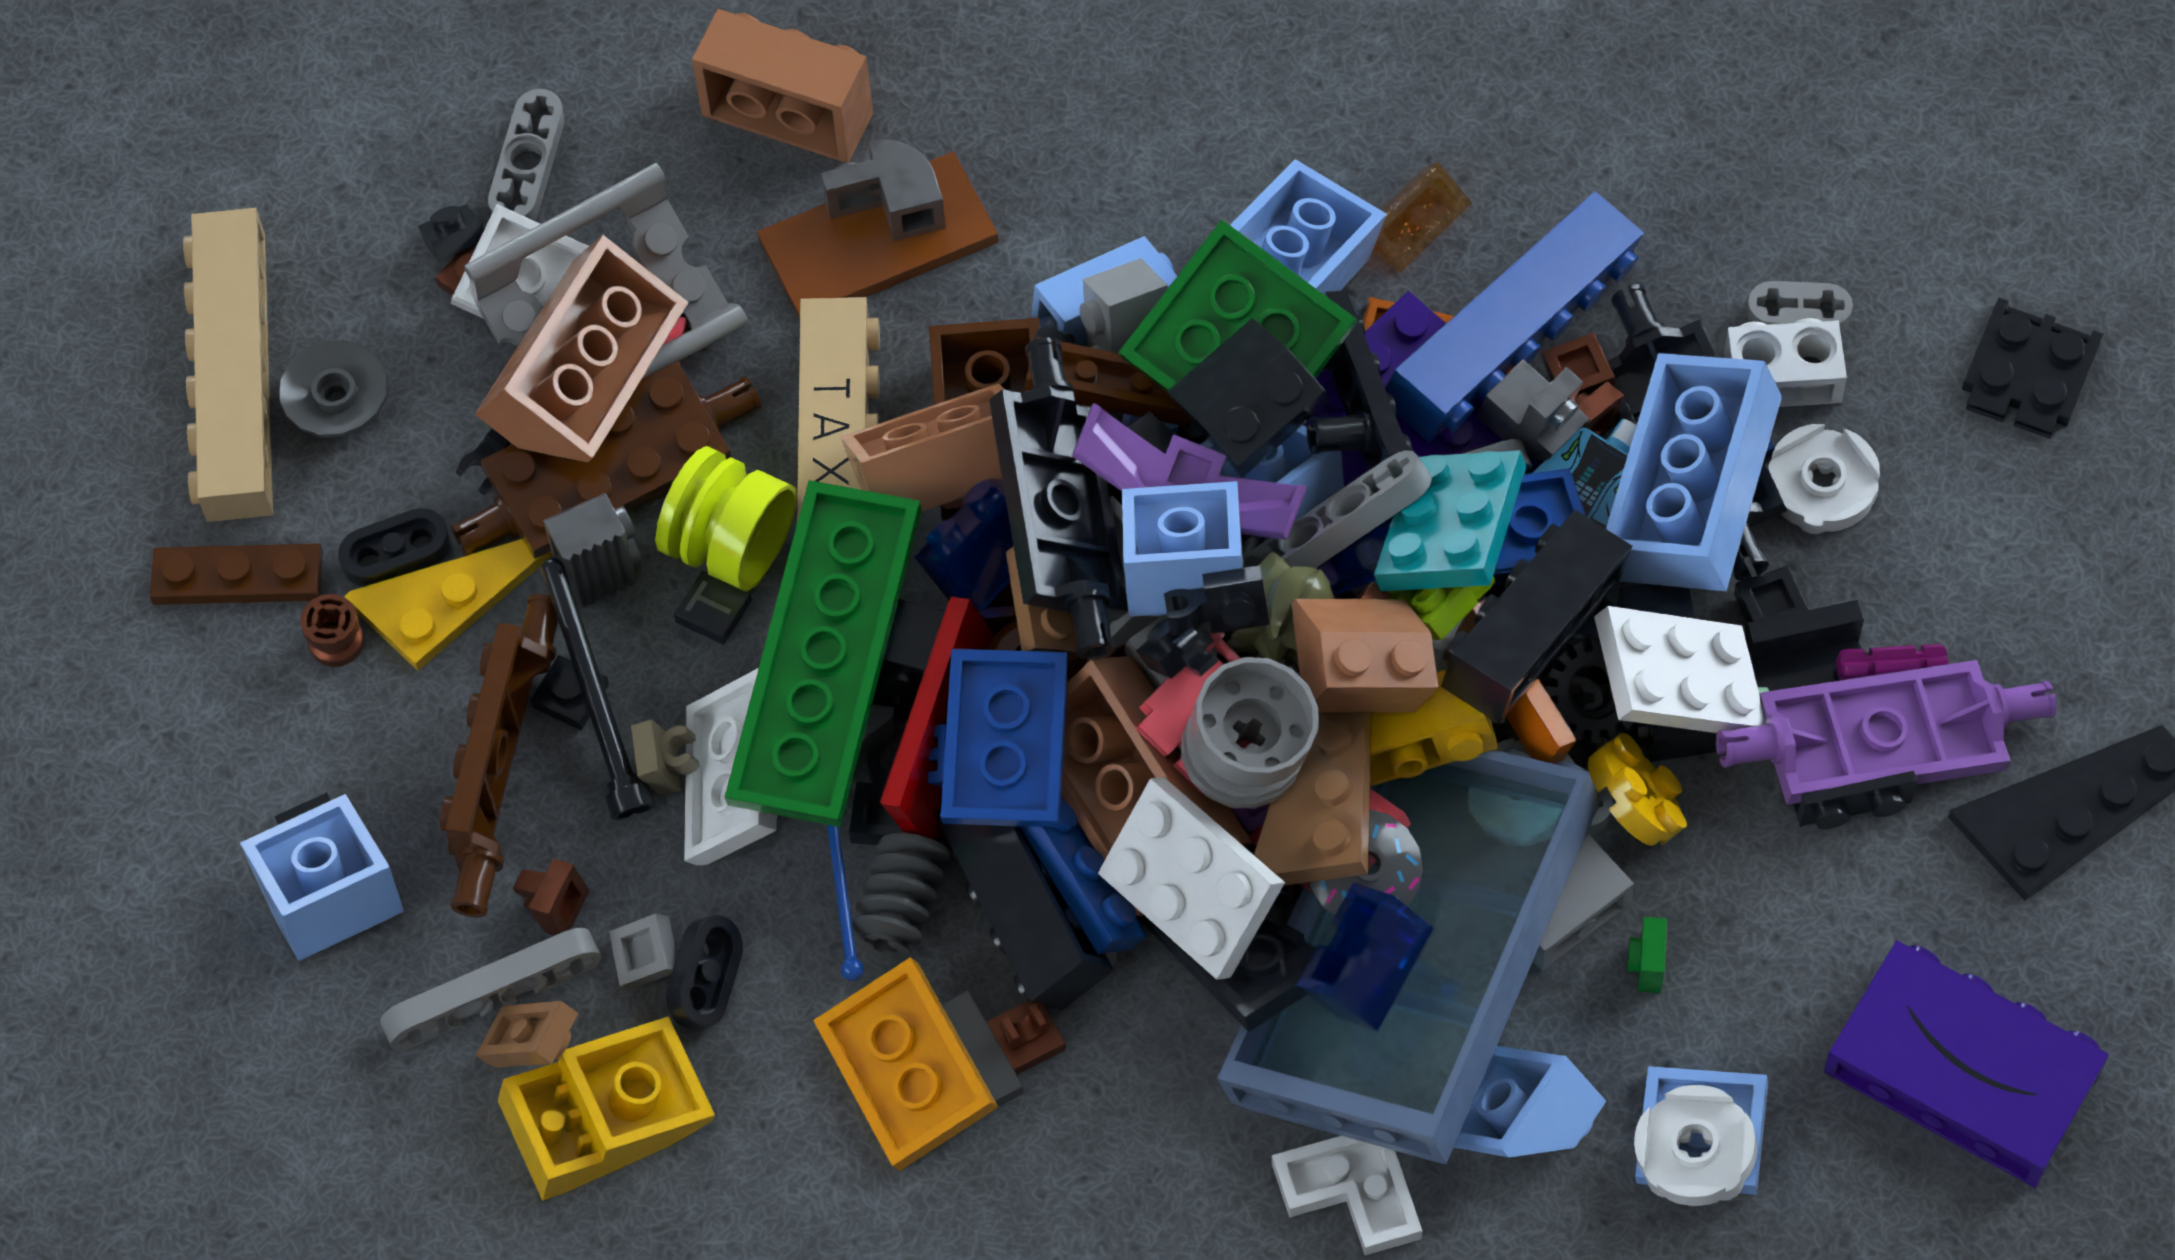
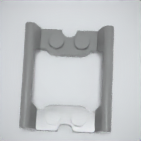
[464,163,749,379]

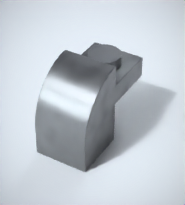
[821,140,946,241]
[1477,360,1590,460]

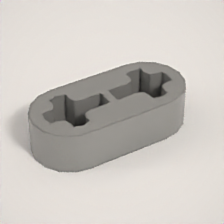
[1746,281,1853,333]

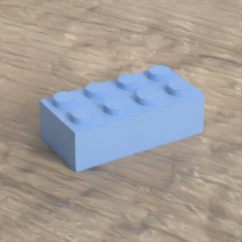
[1230,159,1386,295]
[1606,353,1782,591]

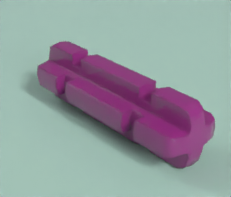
[1836,644,1949,681]

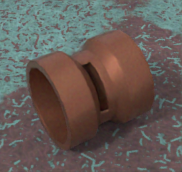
[300,594,364,667]

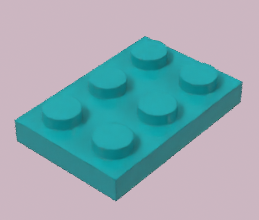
[1374,450,1526,591]

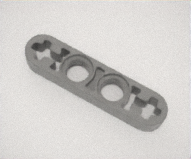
[1243,450,1432,568]
[380,928,602,1052]

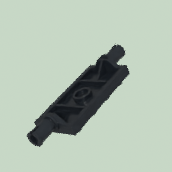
[1607,284,1787,581]
[989,337,1128,661]

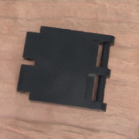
[1962,297,2104,439]

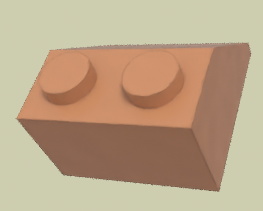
[1291,599,1439,712]

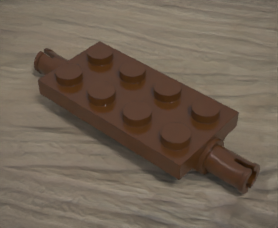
[451,361,762,559]
[440,594,558,918]

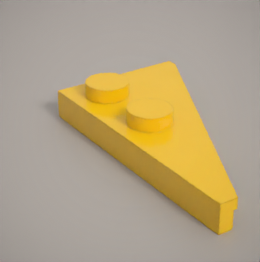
[344,539,553,671]

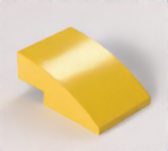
[498,1016,715,1201]

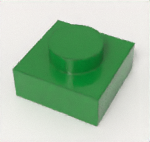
[1627,917,1667,993]

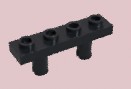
[1306,290,1412,471]

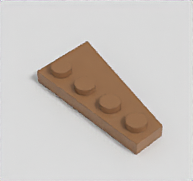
[1254,712,1372,886]

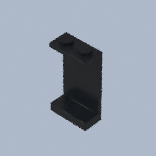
[1745,600,1917,829]

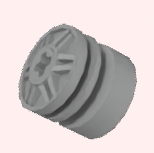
[1181,657,1319,809]

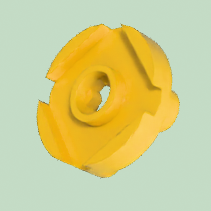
[1588,732,1687,846]

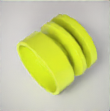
[655,446,797,592]

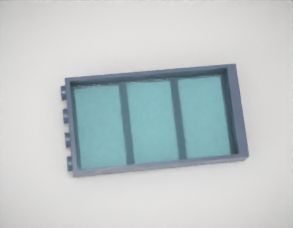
[1217,749,1601,1165]

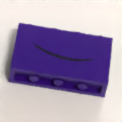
[1824,940,2109,1189]

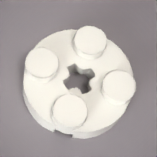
[1768,424,1880,534]
[1634,1085,1757,1206]

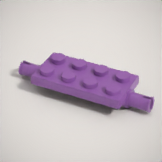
[1716,660,2057,805]

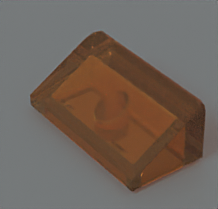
[1372,162,1472,272]

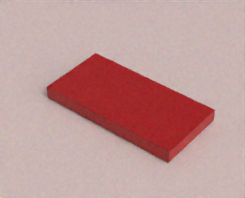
[880,597,995,843]

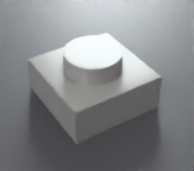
[609,913,677,988]

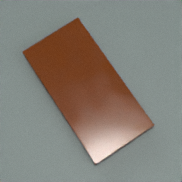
[757,151,999,321]

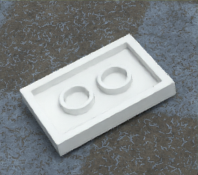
[1594,606,1766,733]
[684,668,778,865]
[1098,777,1285,980]

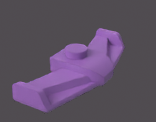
[1072,403,1307,540]

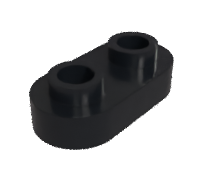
[338,508,450,587]
[666,915,743,1029]

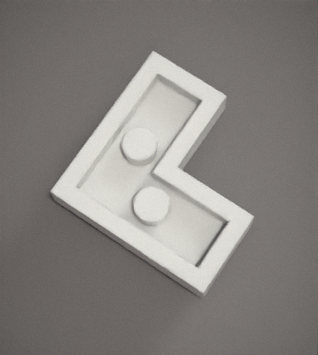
[1272,1136,1423,1255]

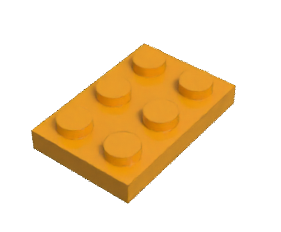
[813,957,999,1171]

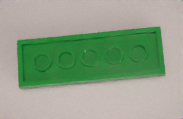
[724,480,922,827]

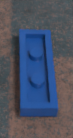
[1019,797,1147,954]

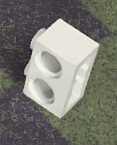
[1724,318,1847,407]

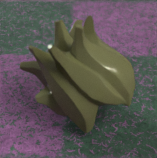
[1218,552,1334,667]

